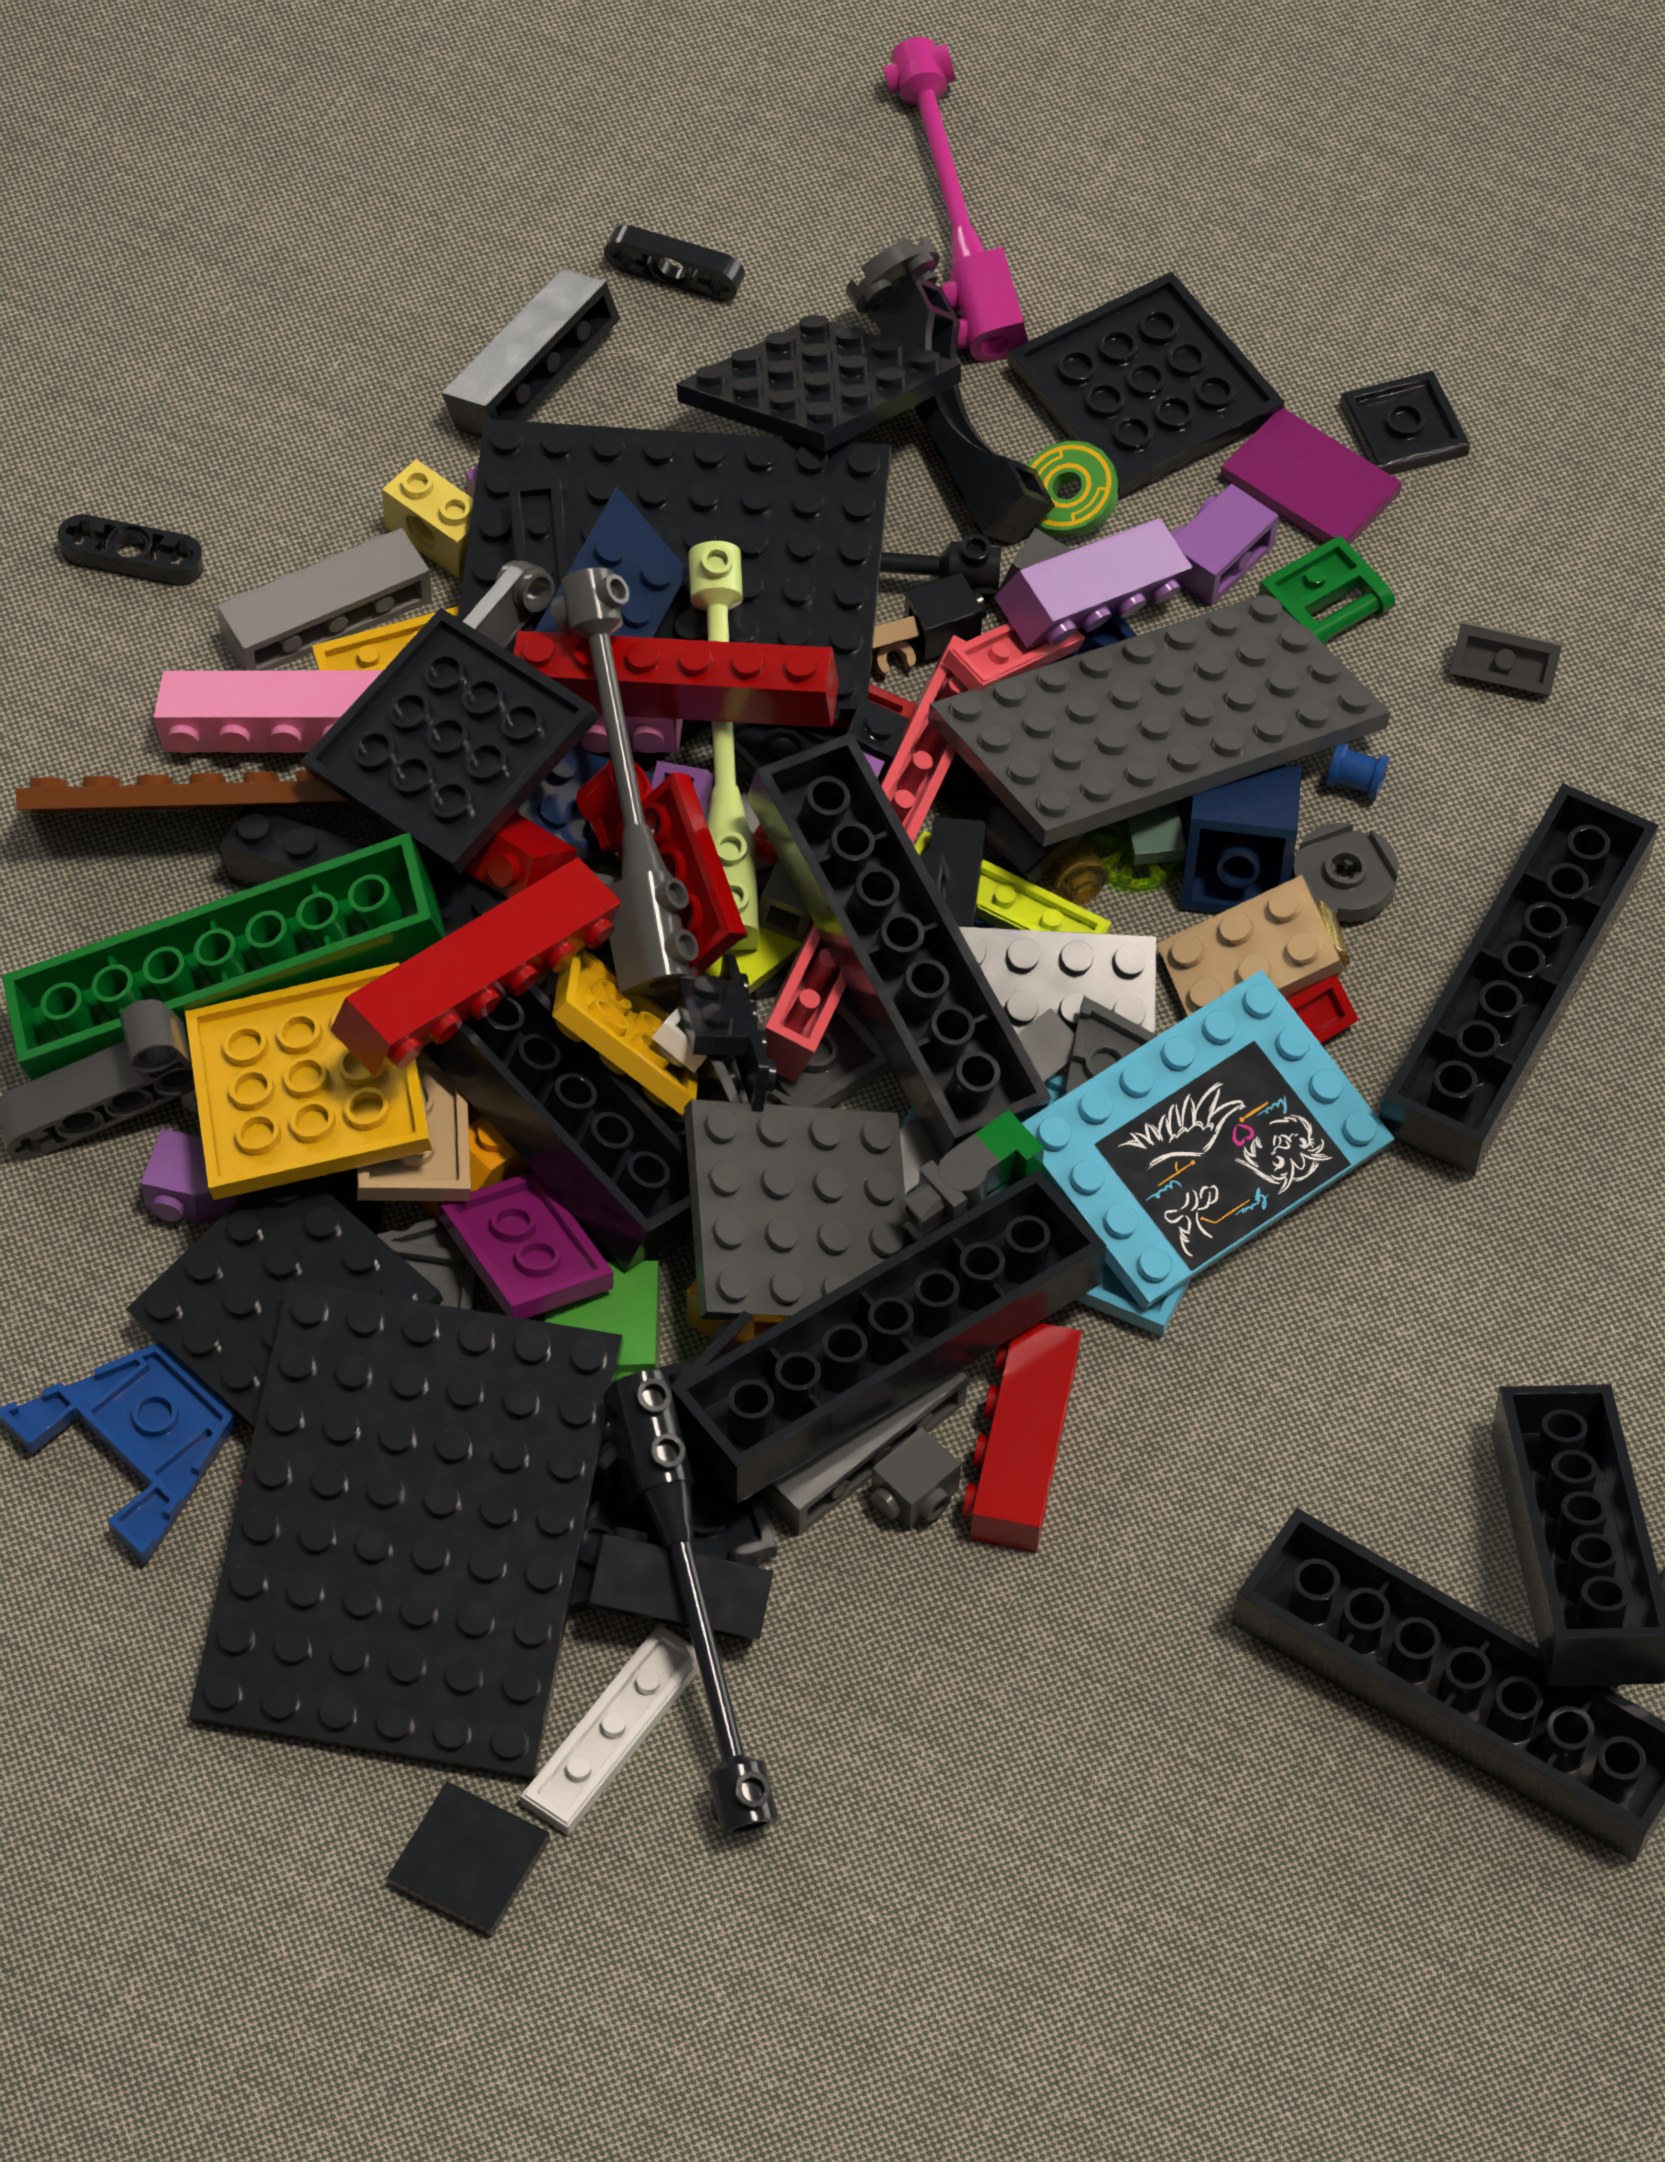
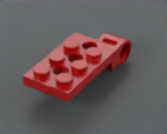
[576,759,747,991]

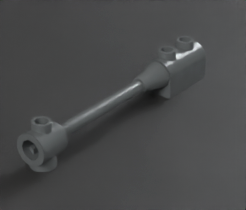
[551,567,699,997]

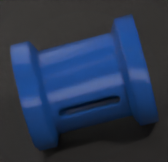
[1325,743,1390,801]

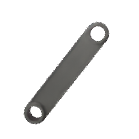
[463,560,555,648]

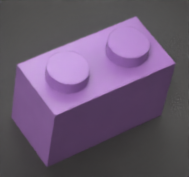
[1171,483,1279,606]

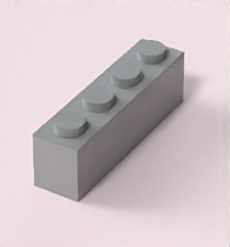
[217,527,432,671]

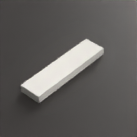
[520,1623,699,1836]

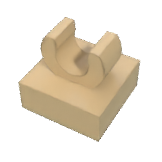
[873,616,920,675]

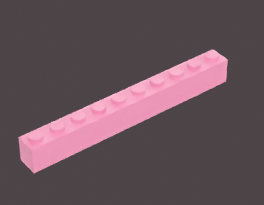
[153,670,683,753]

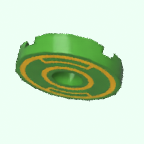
[1027,440,1119,538]

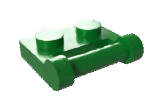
[1258,535,1395,646]

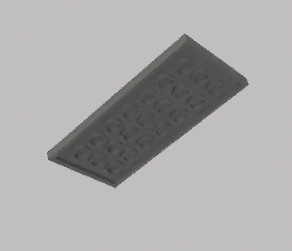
[927,594,1391,847]

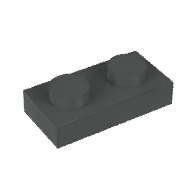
[1449,621,1563,696]

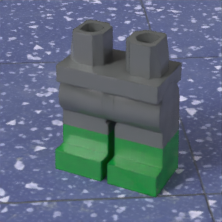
[901,1110,1044,1245]

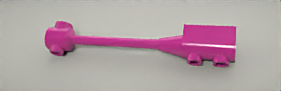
[883,37,1028,362]

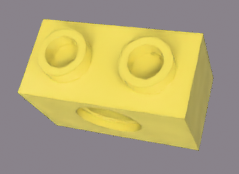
[382,459,474,580]

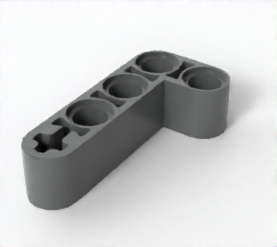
[0,999,195,1160]

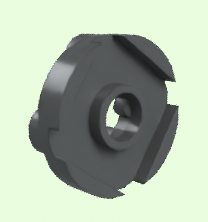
[846,237,939,321]
[1291,823,1399,925]

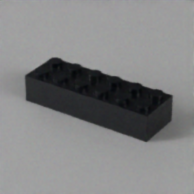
[422,983,693,1270]
[1491,1384,1665,1687]

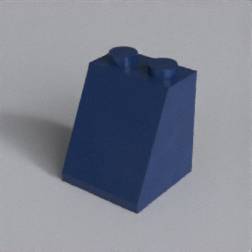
[1180,764,1302,913]

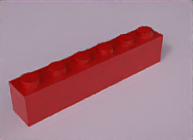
[513,631,839,728]
[330,857,622,1077]

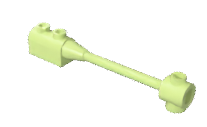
[688,541,759,950]

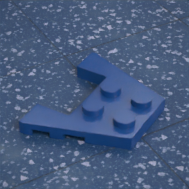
[0,1342,237,1564]

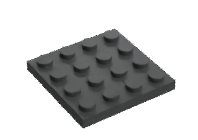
[684,1099,910,1323]

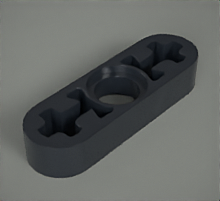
[604,225,745,301]
[58,514,204,586]

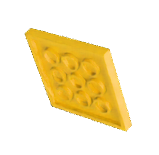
[185,962,433,1200]

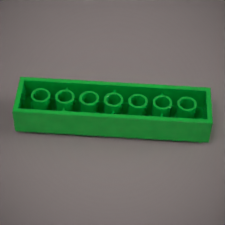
[2,833,446,1081]

